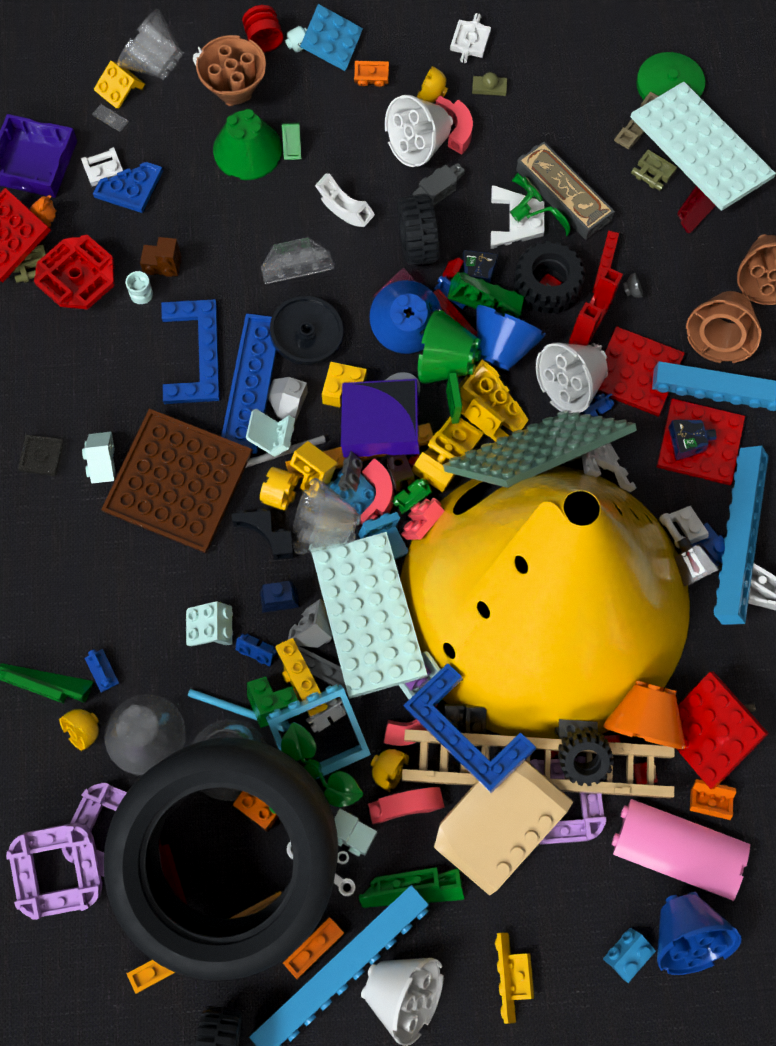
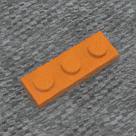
[283,917,344,979]

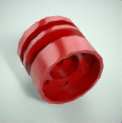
[242,5,283,53]

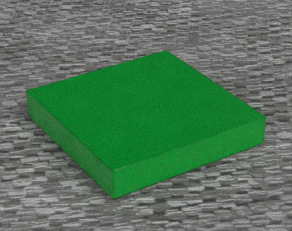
[446,373,462,424]

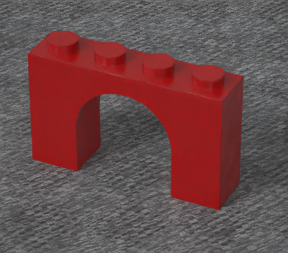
[569,267,623,346]

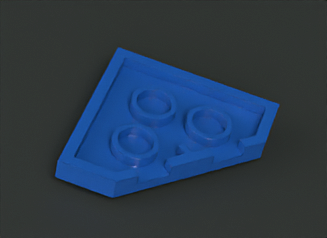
[93,162,163,213]

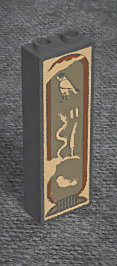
[516,142,615,240]

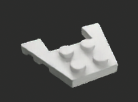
[491,186,544,249]
[582,443,636,492]

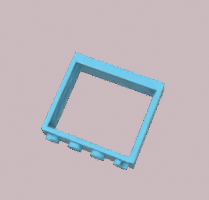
[266,684,371,779]

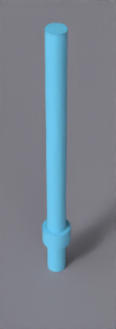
[188,689,291,732]

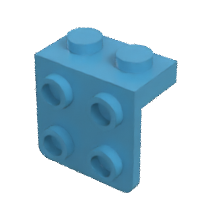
[322,470,376,520]
[358,512,408,560]

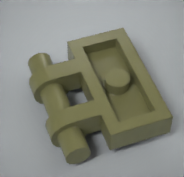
[631,150,677,191]
[13,245,46,283]

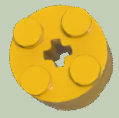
[260,467,299,511]

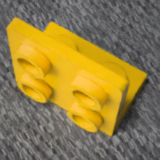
[94,61,145,109]

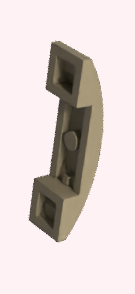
[614,92,659,149]

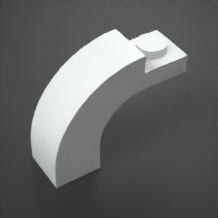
[315,174,375,227]

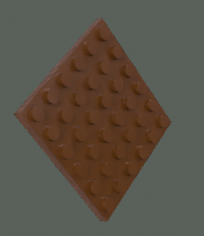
[101,409,253,553]

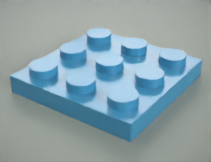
[300,4,363,71]

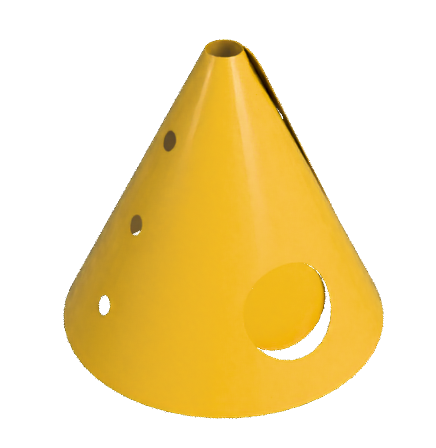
[400,465,690,739]

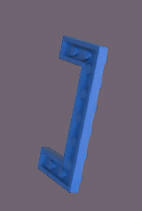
[161,299,220,404]
[403,663,536,793]

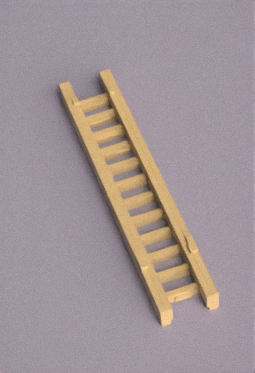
[402,729,675,798]

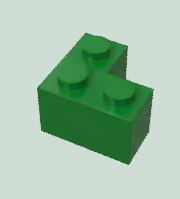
[247,677,299,728]

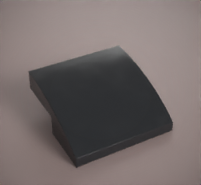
[443,704,486,747]

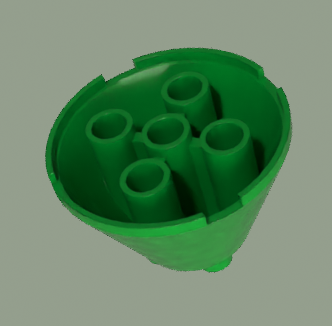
[213,109,282,180]
[418,310,481,384]

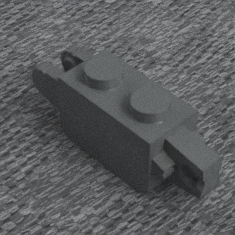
[412,163,465,205]

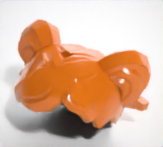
[30,195,56,227]

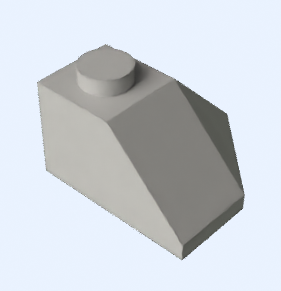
[268,377,308,424]
[288,599,333,648]

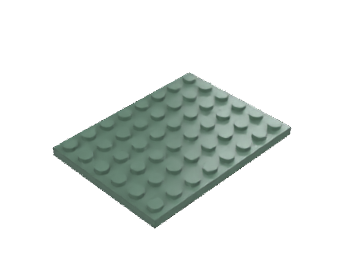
[443,411,637,488]

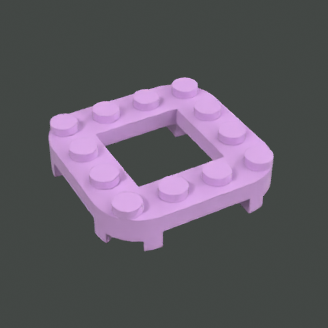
[530,756,606,844]
[62,783,127,877]
[6,823,102,919]

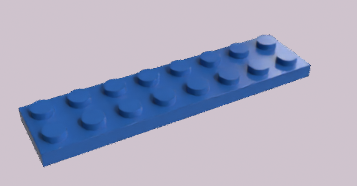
[221,314,277,454]

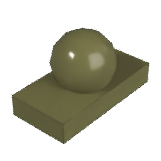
[472,72,507,96]

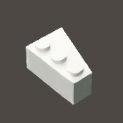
[748,563,776,610]

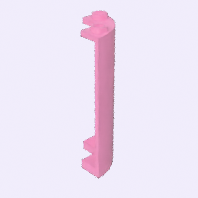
[611,799,750,901]

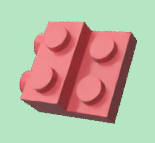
[401,498,444,540]

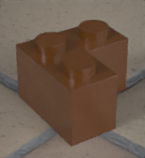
[140,237,182,277]

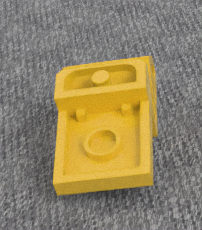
[412,416,484,492]

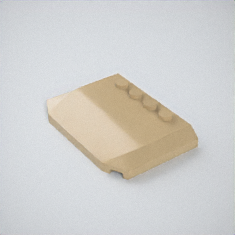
[434,760,573,895]

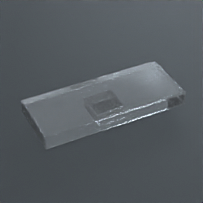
[92,104,128,132]

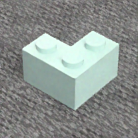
[82,432,116,483]
[334,809,377,856]

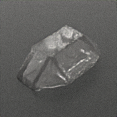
[261,237,334,284]

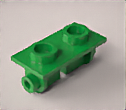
[392,478,432,514]

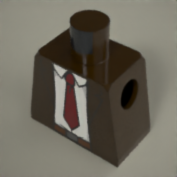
[387,455,415,495]
[674,537,721,586]

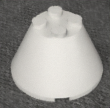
[385,95,453,167]
[536,343,608,414]
[361,958,444,1046]

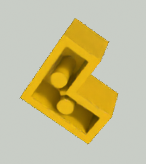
[322,362,367,408]
[290,441,337,499]

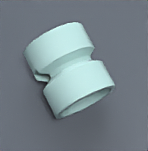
[126,271,153,304]

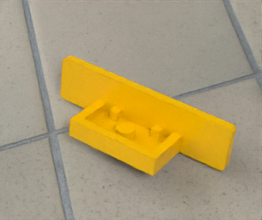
[461,397,509,442]
[275,638,328,717]
[495,933,534,1024]

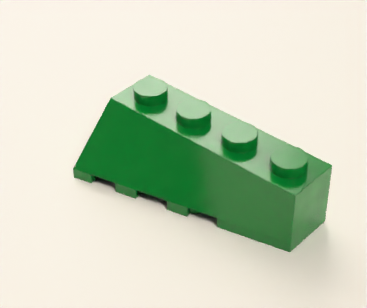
[447,272,524,318]

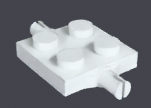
[450,13,491,63]

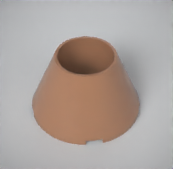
[686,291,761,363]

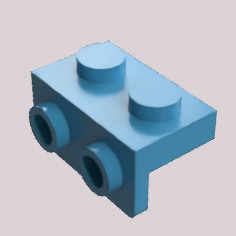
[603,928,656,983]

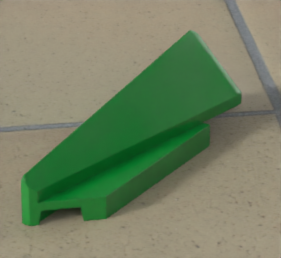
[0,663,94,704]
[359,867,464,907]

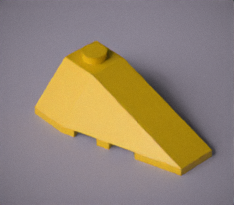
[459,359,528,432]

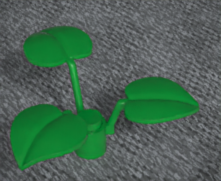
[510,173,570,236]
[269,722,363,814]

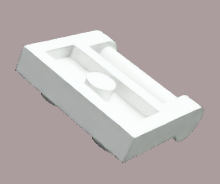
[81,147,123,187]
[659,506,709,549]

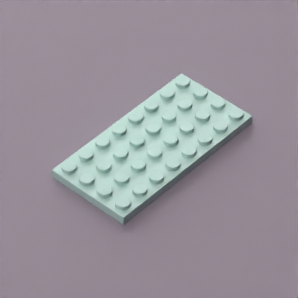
[631,82,776,211]
[312,532,428,699]

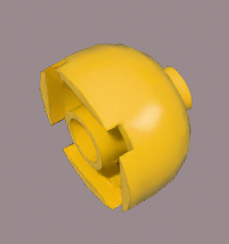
[417,66,448,103]
[59,709,99,750]
[371,749,409,792]

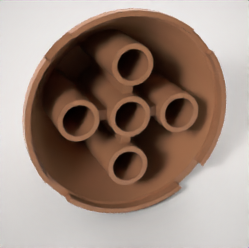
[196,35,266,106]
[737,234,776,305]

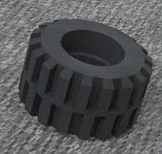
[558,727,614,786]

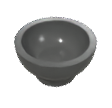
[623,272,644,298]

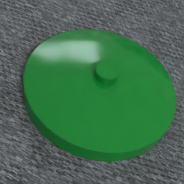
[636,52,705,100]

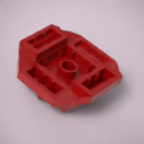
[34,235,114,309]

